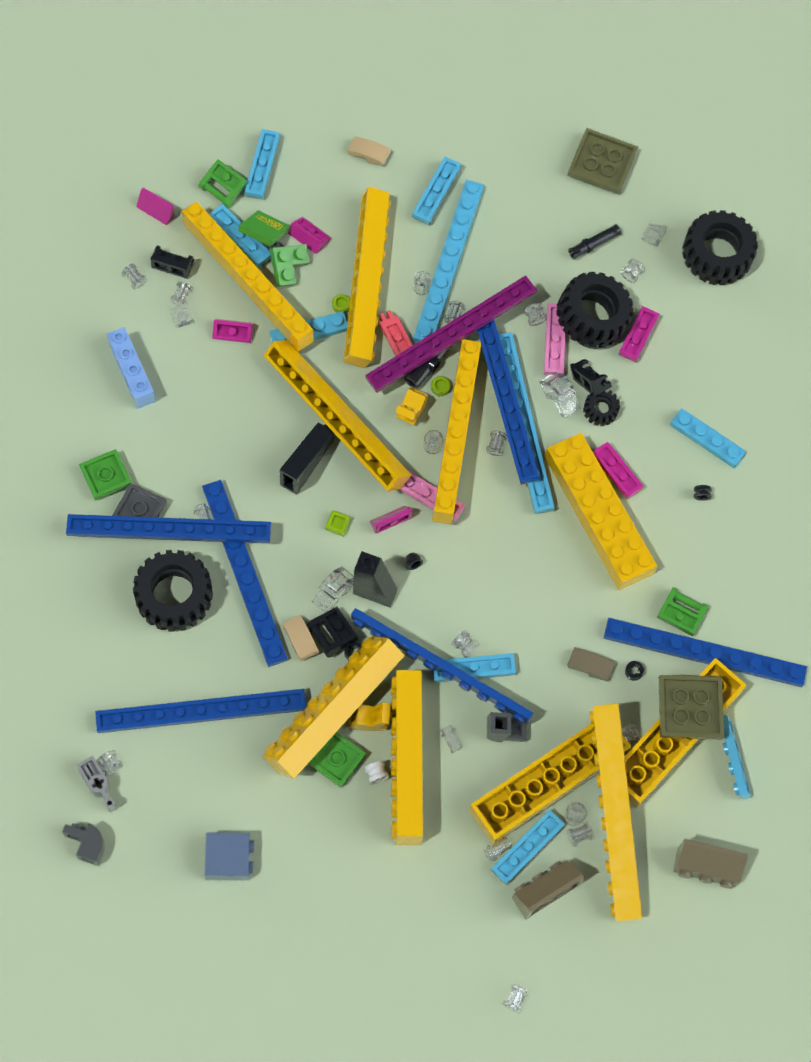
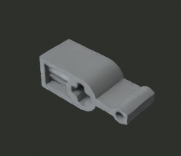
[76,756,116,813]

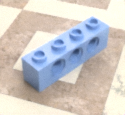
[106,327,155,409]

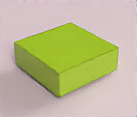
[325,510,351,537]

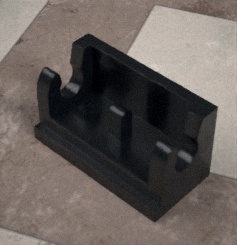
[150,245,195,279]
[570,359,612,397]

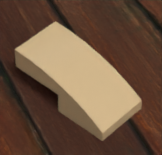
[347,136,391,165]
[282,615,319,661]

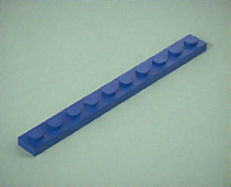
[477,320,540,485]
[202,480,288,668]
[66,514,271,543]
[351,608,533,724]
[603,618,807,688]
[95,689,306,733]

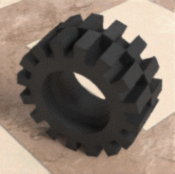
[583,390,620,426]

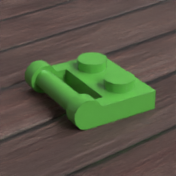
[198,159,248,209]
[657,587,709,637]

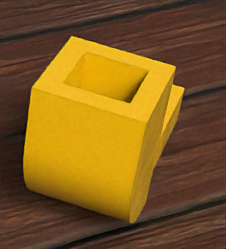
[395,387,429,425]
[348,702,392,731]

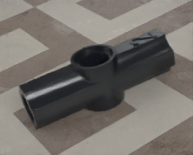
[404,346,452,389]

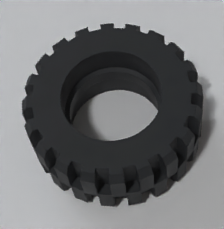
[682,210,758,285]
[556,272,634,348]
[133,550,213,632]

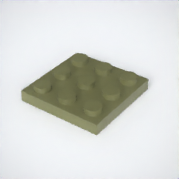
[567,128,638,194]
[658,675,724,740]

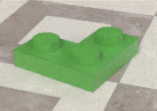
[269,244,310,287]

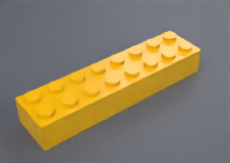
[544,432,658,590]
[262,636,405,779]
[625,658,747,809]
[391,670,423,845]
[469,723,631,845]

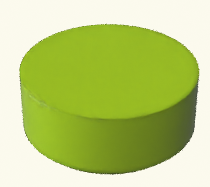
[332,294,350,314]
[431,376,451,396]

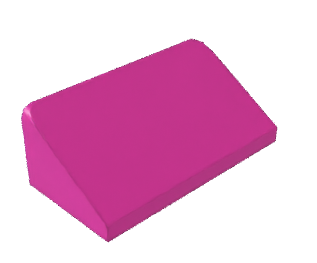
[137,188,175,225]
[288,217,331,254]
[212,319,253,343]
[370,506,412,534]

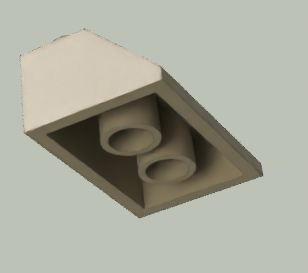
[673,839,748,889]
[512,860,584,919]

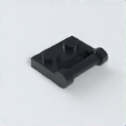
[306,607,358,658]

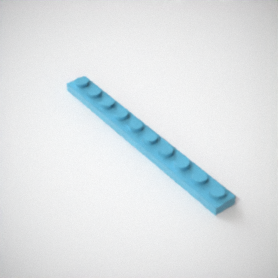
[413,179,484,343]
[499,332,555,514]

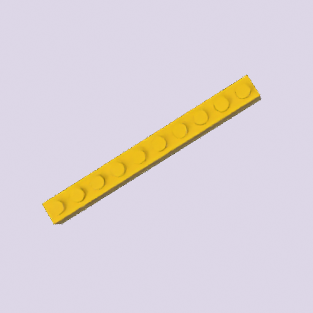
[343,187,391,368]
[182,201,314,352]
[432,339,481,525]
[263,340,411,492]
[589,703,643,921]

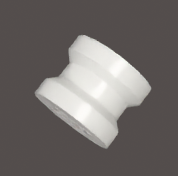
[364,761,389,785]

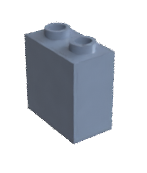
[205,833,254,880]

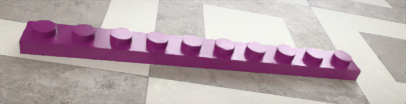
[365,275,537,393]

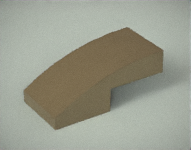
[567,647,615,682]

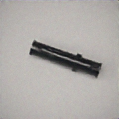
[568,224,621,259]

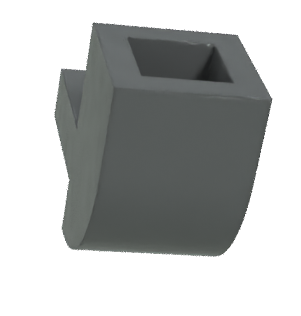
[487,712,526,742]
[62,823,105,866]

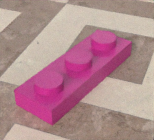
[618,306,660,363]
[592,441,644,499]

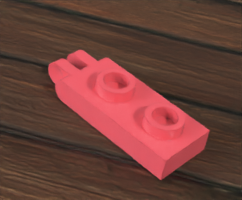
[379,310,413,356]

